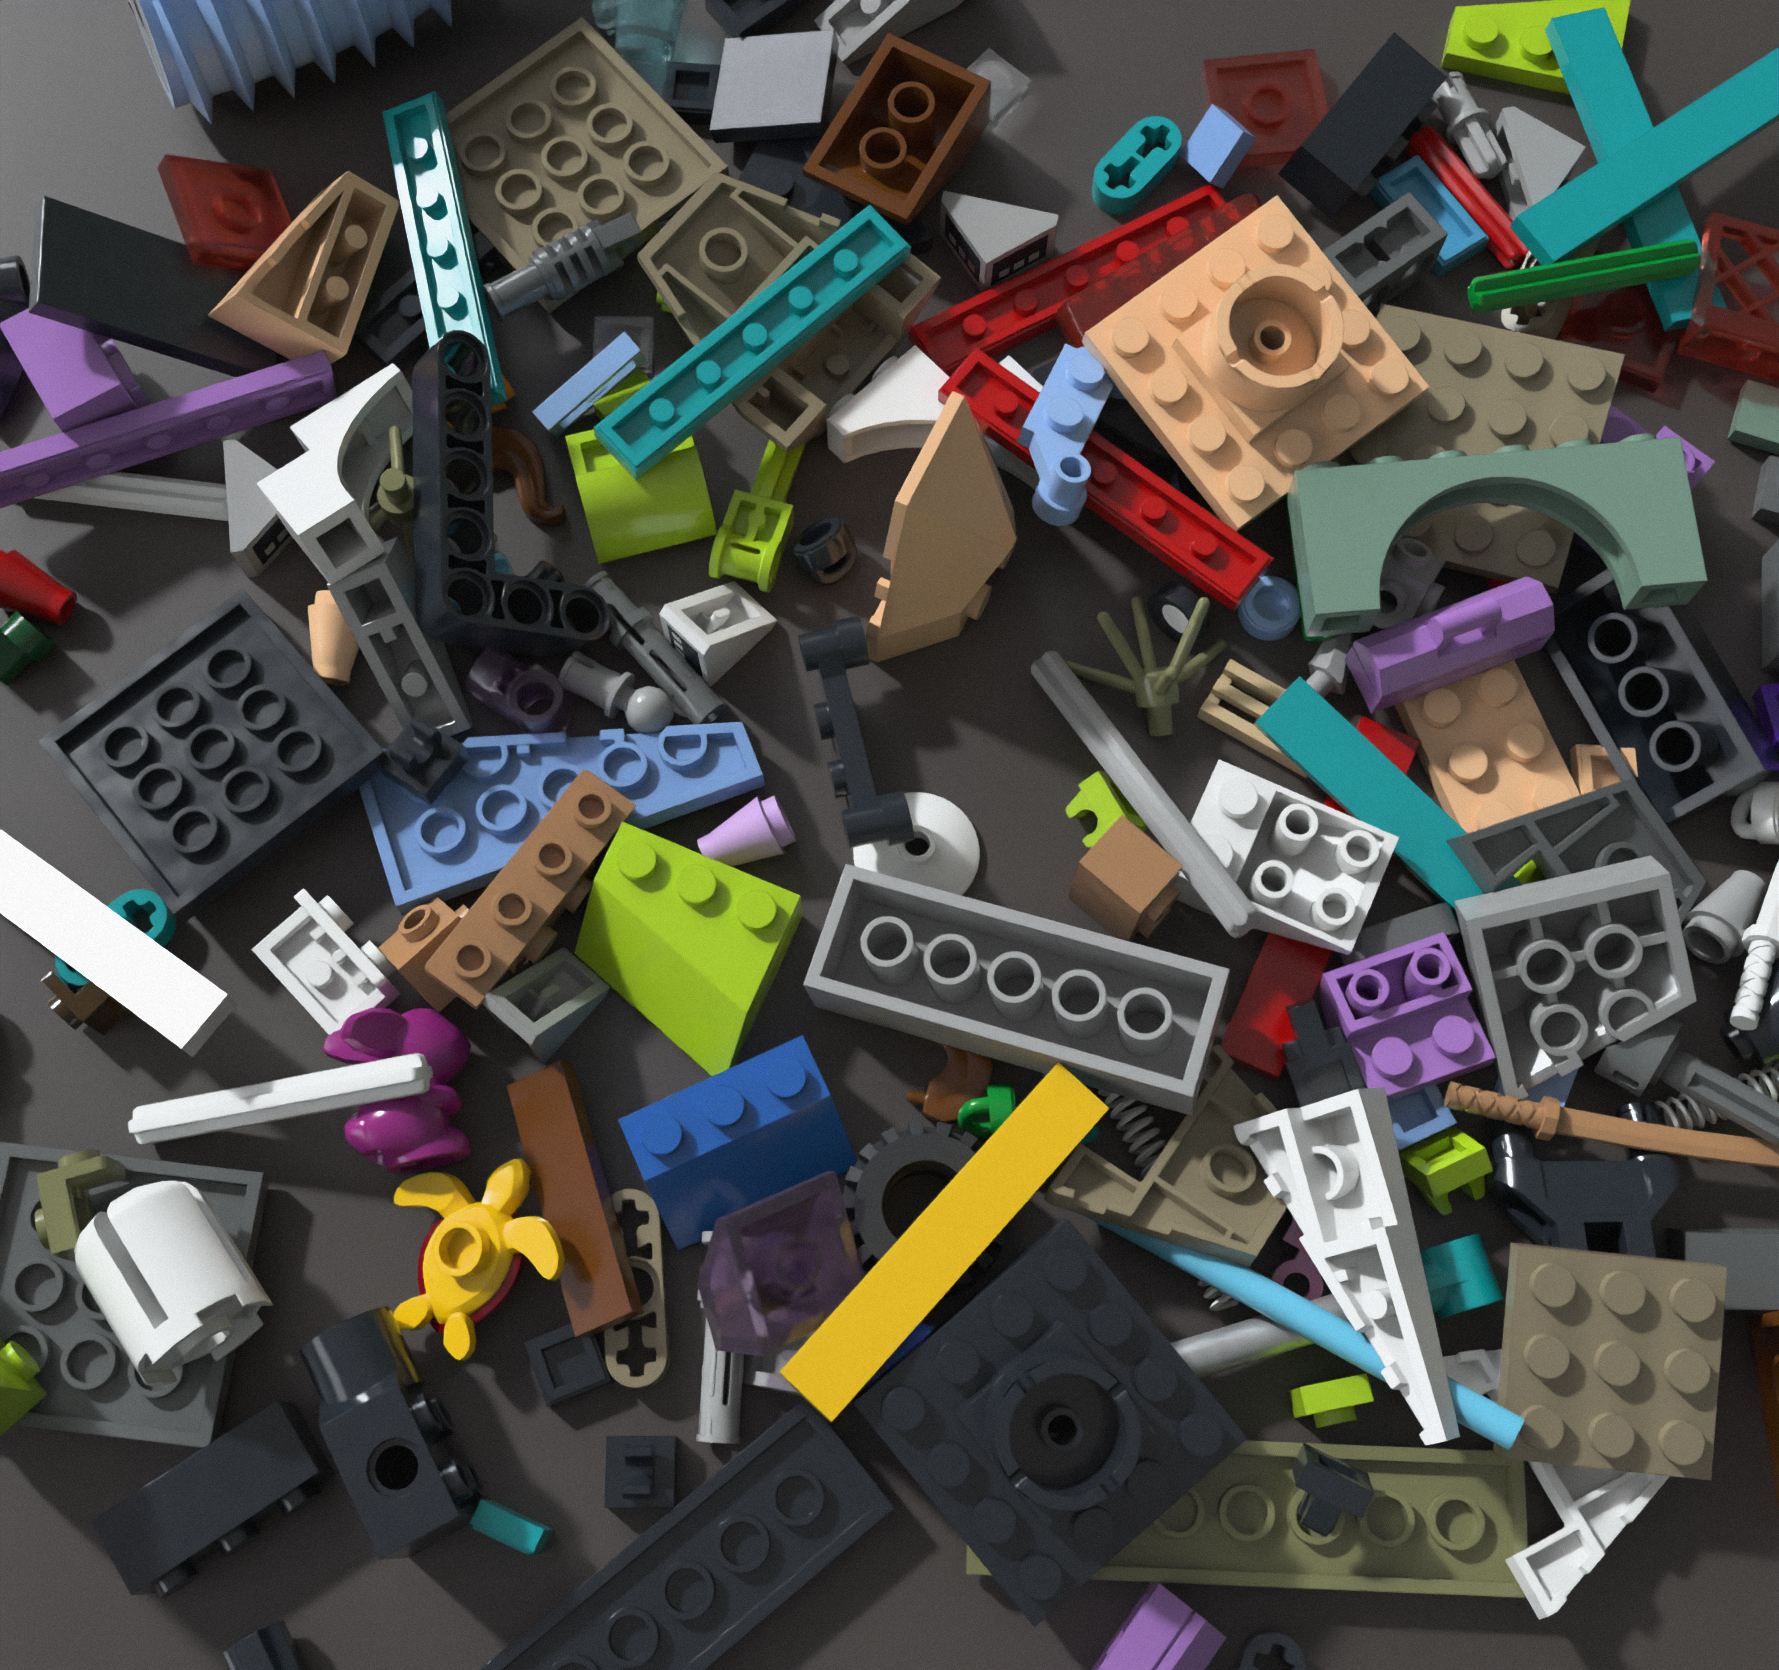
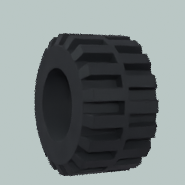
[841,1121,1010,1299]

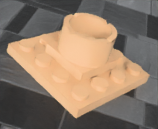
[1081,195,1430,532]

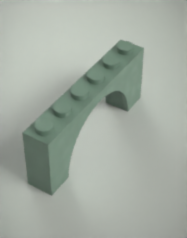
[1287,433,1708,637]

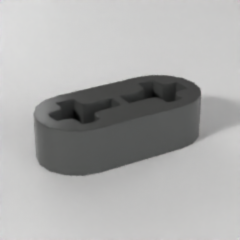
[1339,903,1462,966]

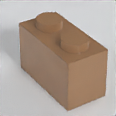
[1068,815,1183,942]

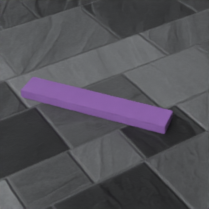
[0,350,337,508]

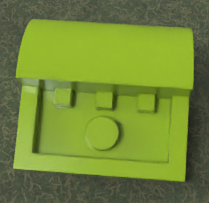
[565,429,717,564]

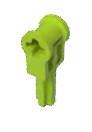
[709,439,806,593]

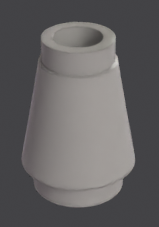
[1682,870,1768,964]

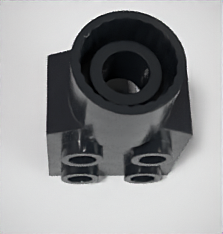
[299,1306,485,1560]

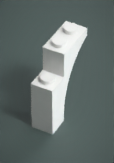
[827,345,1043,490]
[257,363,413,586]

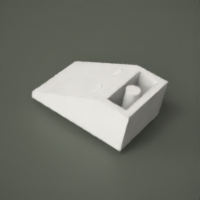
[1174,760,1399,955]

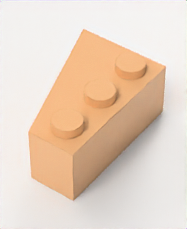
[208,171,400,364]

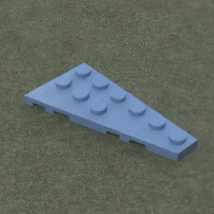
[359,722,765,916]

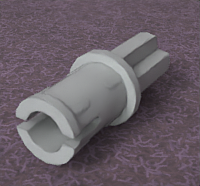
[1432,72,1507,181]

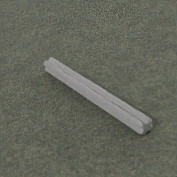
[1031,651,1261,938]

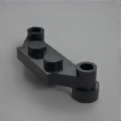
[798,615,914,849]

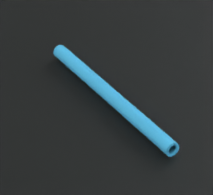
[1084,1215,1525,1450]

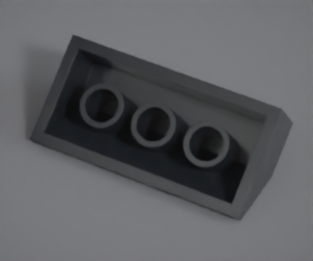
[1544,569,1779,827]

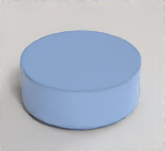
[1238,576,1301,641]

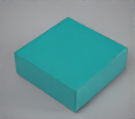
[470,1500,554,1555]

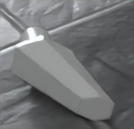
[1306,633,1353,698]

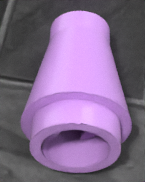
[697,795,797,867]

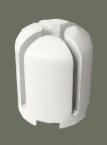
[74,1181,273,1387]

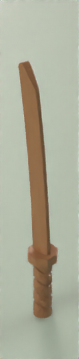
[1444,1081,1779,1168]

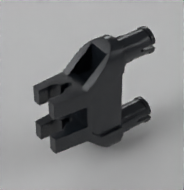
[1485,1102,1684,1258]

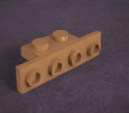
[425,770,636,1010]

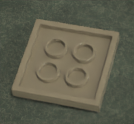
[1493,1242,1728,1480]

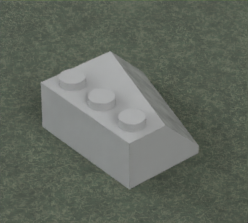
[1454,855,1697,1100]

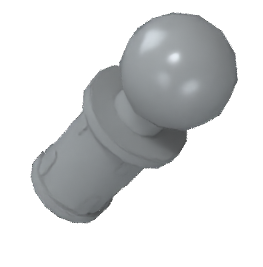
[558,651,674,733]

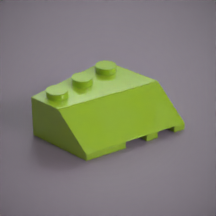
[574,821,803,1077]

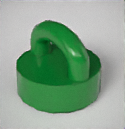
[957,1083,1017,1139]

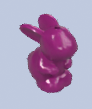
[322,1008,471,1174]

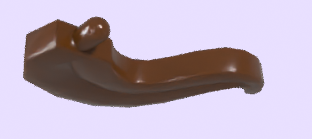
[454,426,566,525]
[906,1041,994,1124]

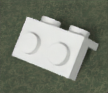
[251,888,400,1035]

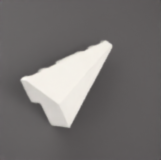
[1233,1087,1460,1445]

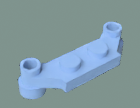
[1017,344,1126,526]

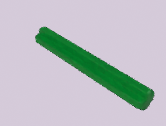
[1467,239,1701,314]

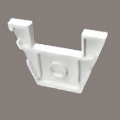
[1443,1349,1670,1620]

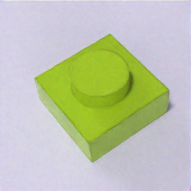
[1287,1373,1374,1428]

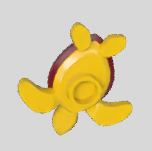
[393,1158,565,1361]

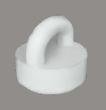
[1731,782,1779,844]

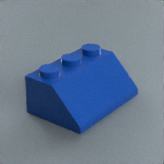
[618,1035,857,1252]

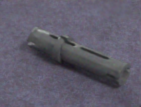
[582,571,728,725]

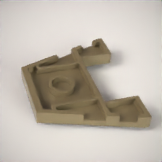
[1044,1044,1287,1267]

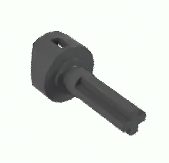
[1594,1015,1779,1146]

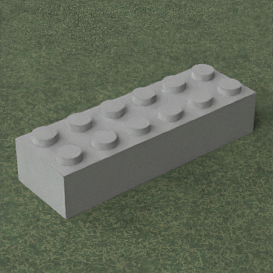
[803,864,1230,1116]

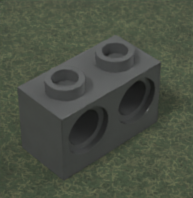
[1322,192,1448,313]

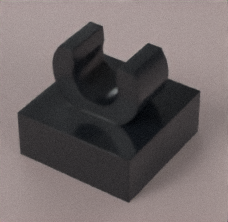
[379,715,470,805]
[604,1436,678,1508]

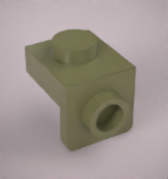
[35,1150,126,1262]

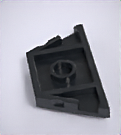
[738,123,933,255]

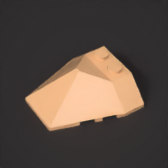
[866,391,1018,662]

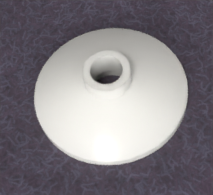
[853,792,980,896]

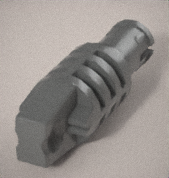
[483,213,643,321]

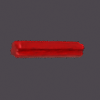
[1406,126,1529,269]

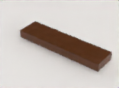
[507,1060,644,1338]

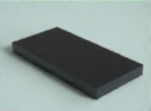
[29,195,276,377]

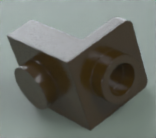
[41,969,136,1035]

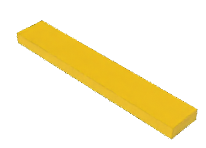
[778,1062,1109,1422]

